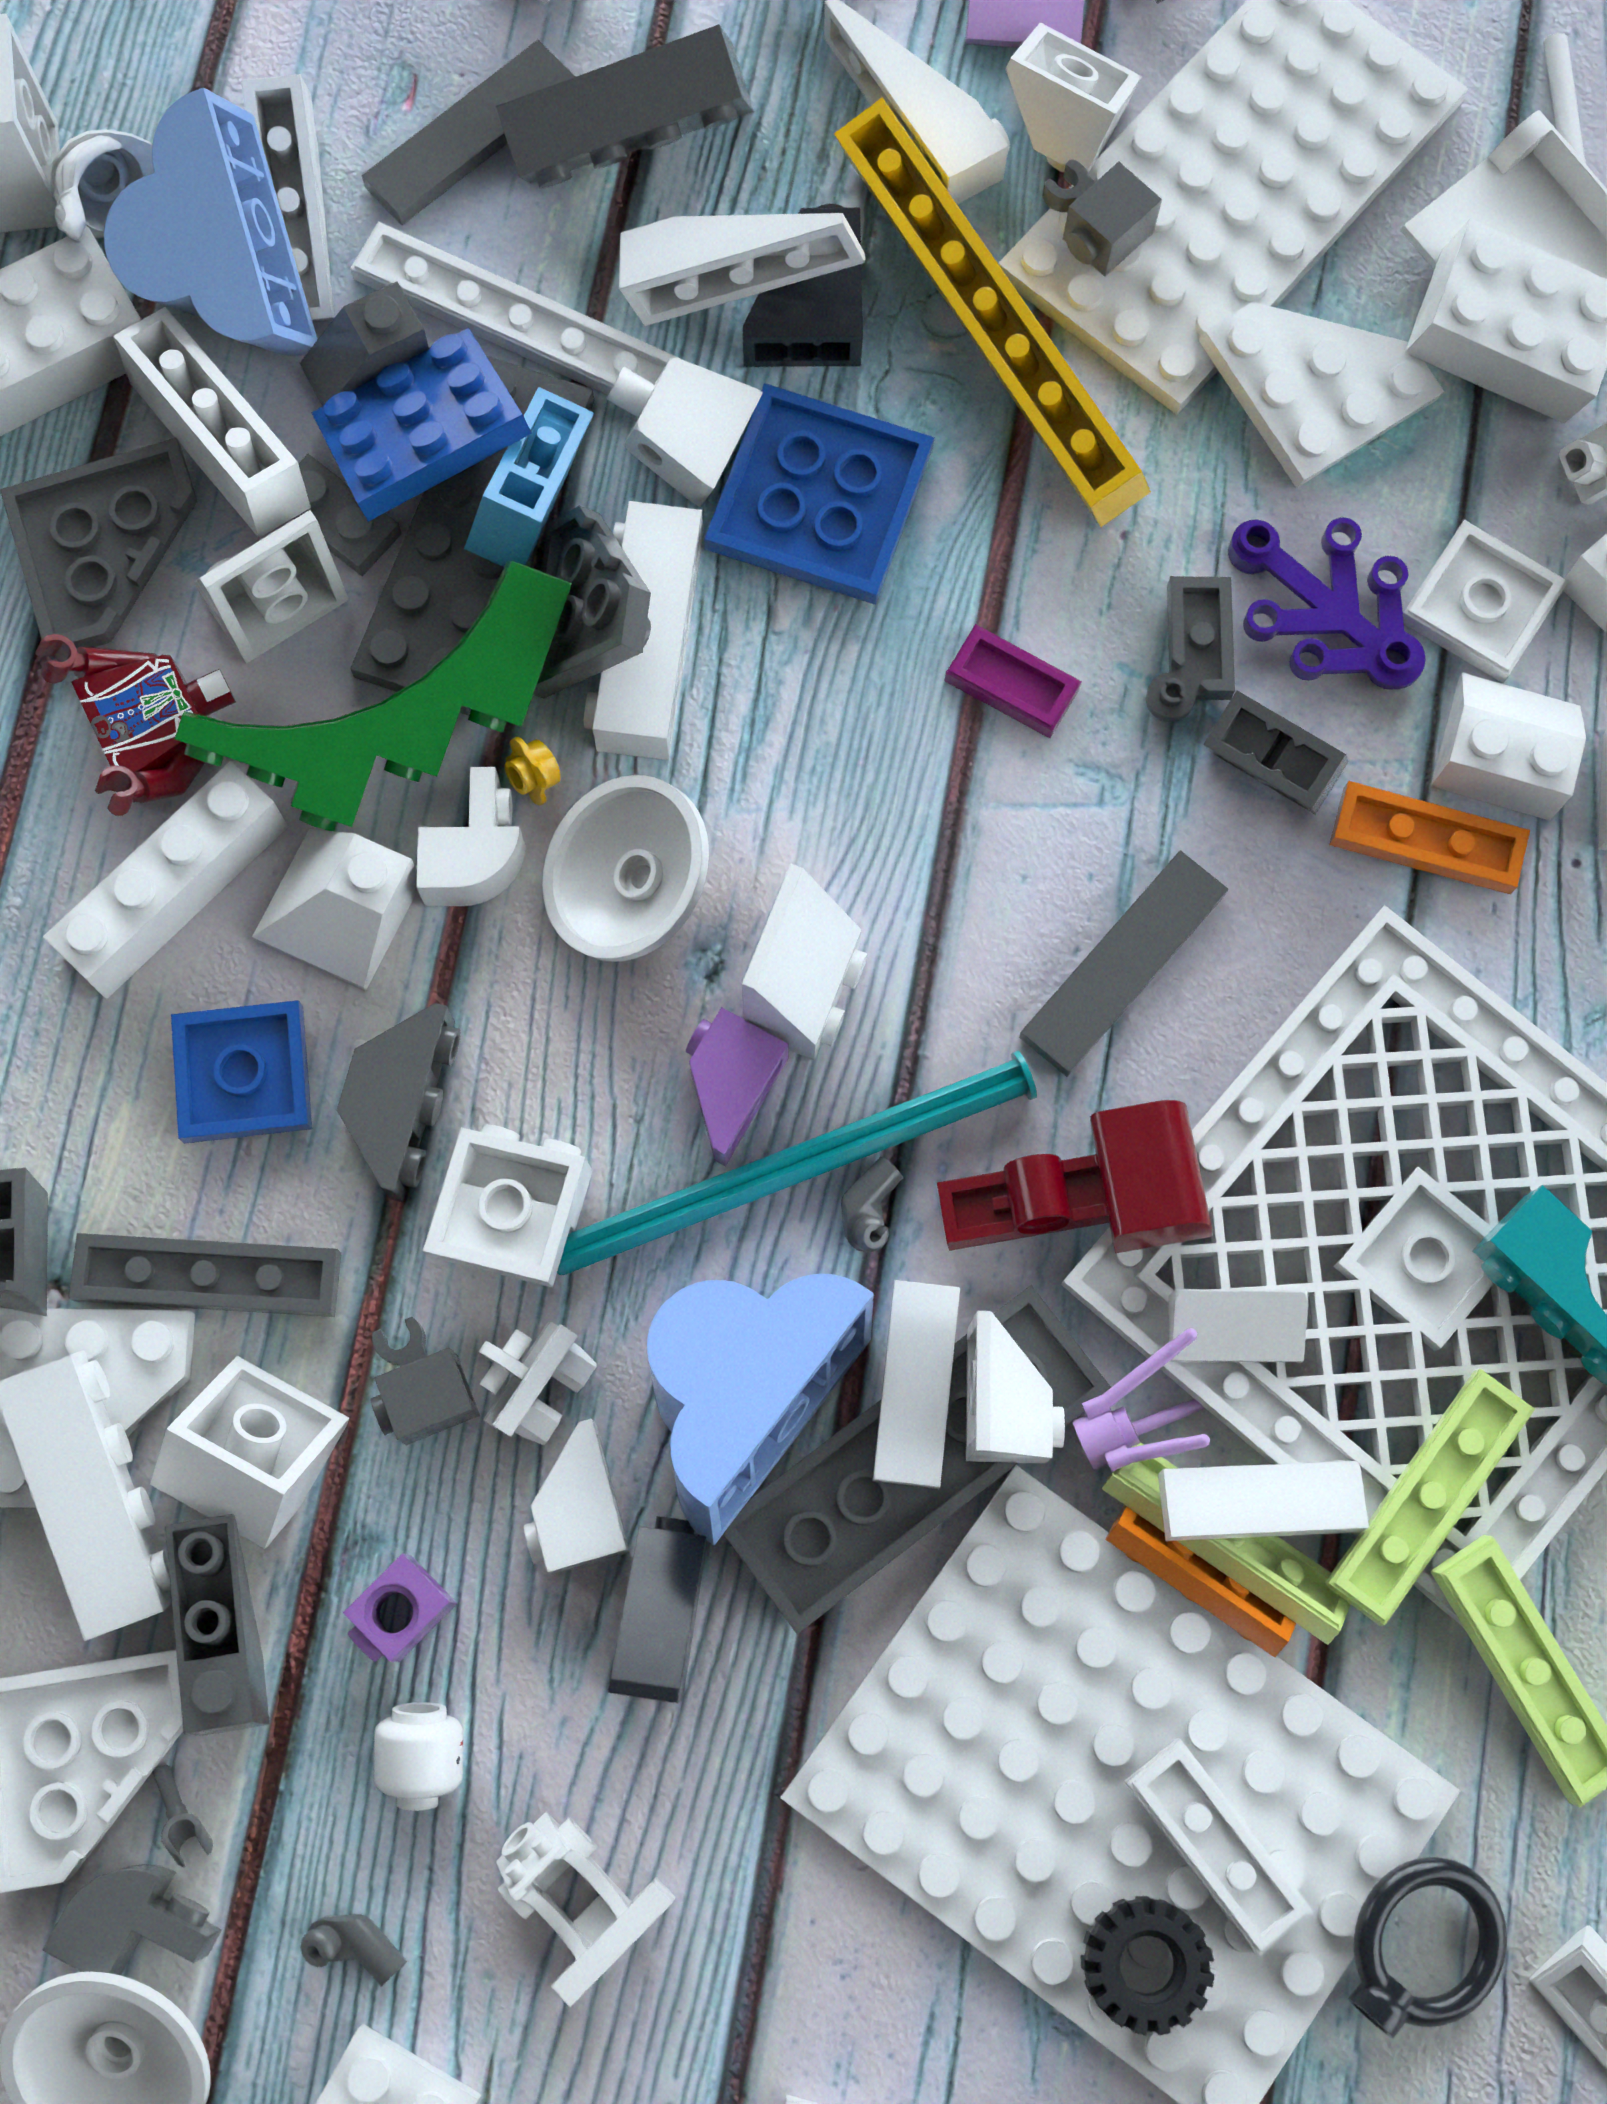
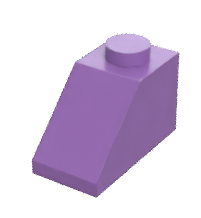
[686,1007,789,1167]

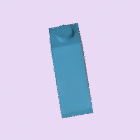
[464,387,594,567]

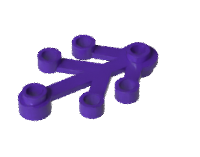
[1228,517,1426,690]

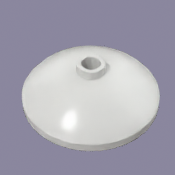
[542,775,709,962]
[0,1972,210,2104]

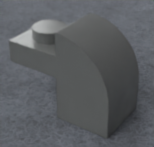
[42,1865,222,1976]

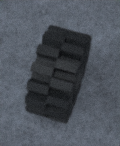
[1081,1896,1215,2036]

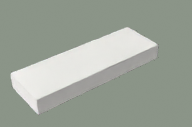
[872,1280,960,1489]
[1158,1461,1369,1541]
[1124,1739,1313,1956]

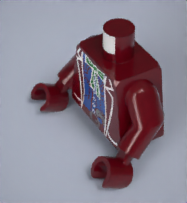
[35,634,236,816]

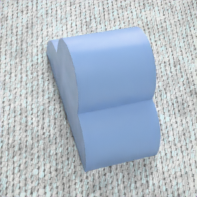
[104,87,317,356]
[647,1274,874,1545]

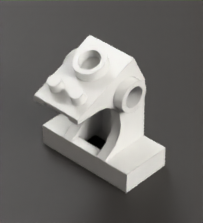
[496,1812,675,2007]

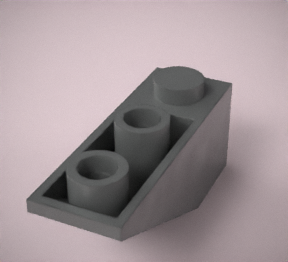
[165,1514,270,1736]

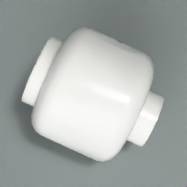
[374,1702,463,1811]

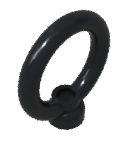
[1348,1857,1507,2039]

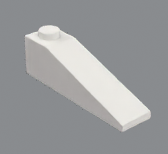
[824,0,1010,205]
[241,74,334,322]
[619,213,865,326]

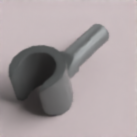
[153,1765,213,1867]

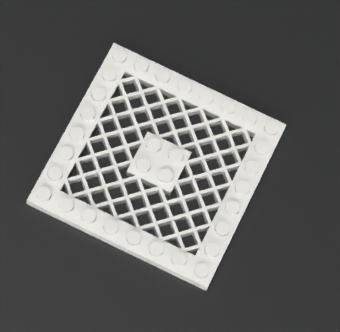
[1061,905,1607,1628]

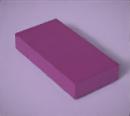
[944,624,1082,739]

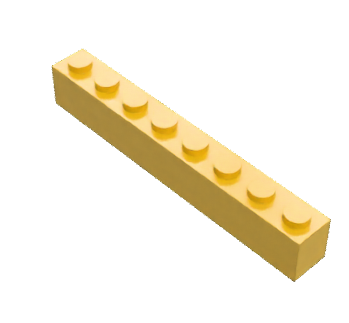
[834,97,1151,527]

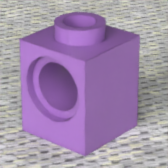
[343,1553,458,1662]

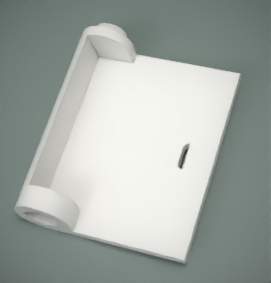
[1400,110,1607,279]

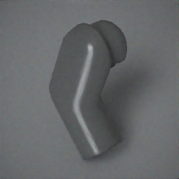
[841,1156,903,1252]
[300,1914,408,1987]

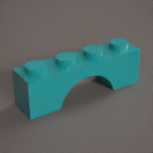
[1473,1185,1607,1385]

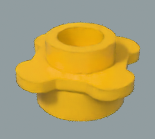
[505,736,561,806]

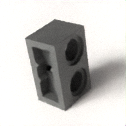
[1203,690,1349,815]

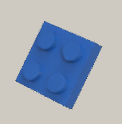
[171,1000,312,1144]

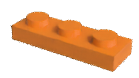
[1329,780,1530,895]
[1105,1505,1296,1658]

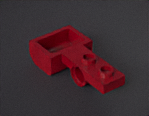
[937,1100,1212,1254]

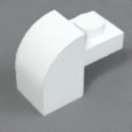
[417,767,526,907]

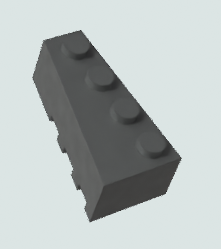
[496,24,754,188]

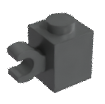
[1042,159,1162,277]
[371,1317,480,1445]

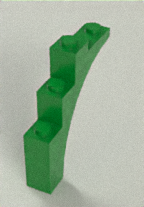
[174,561,572,831]

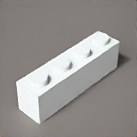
[113,307,311,539]
[584,501,703,761]
[43,761,289,999]
[0,1350,172,1641]

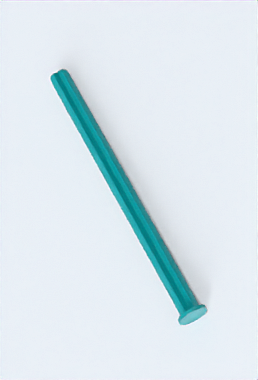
[557,1051,1037,1275]

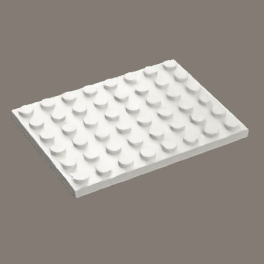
[780,1465,1461,2104]

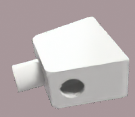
[606,358,763,507]

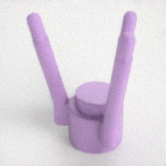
[1073,1328,1210,1472]

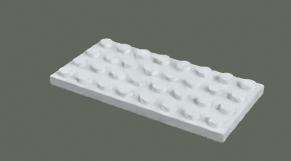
[998,0,1468,415]

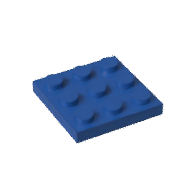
[311,328,532,522]
[704,383,934,605]

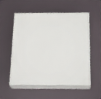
[1403,520,1569,683]

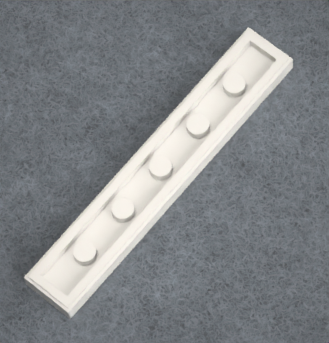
[350,222,683,395]

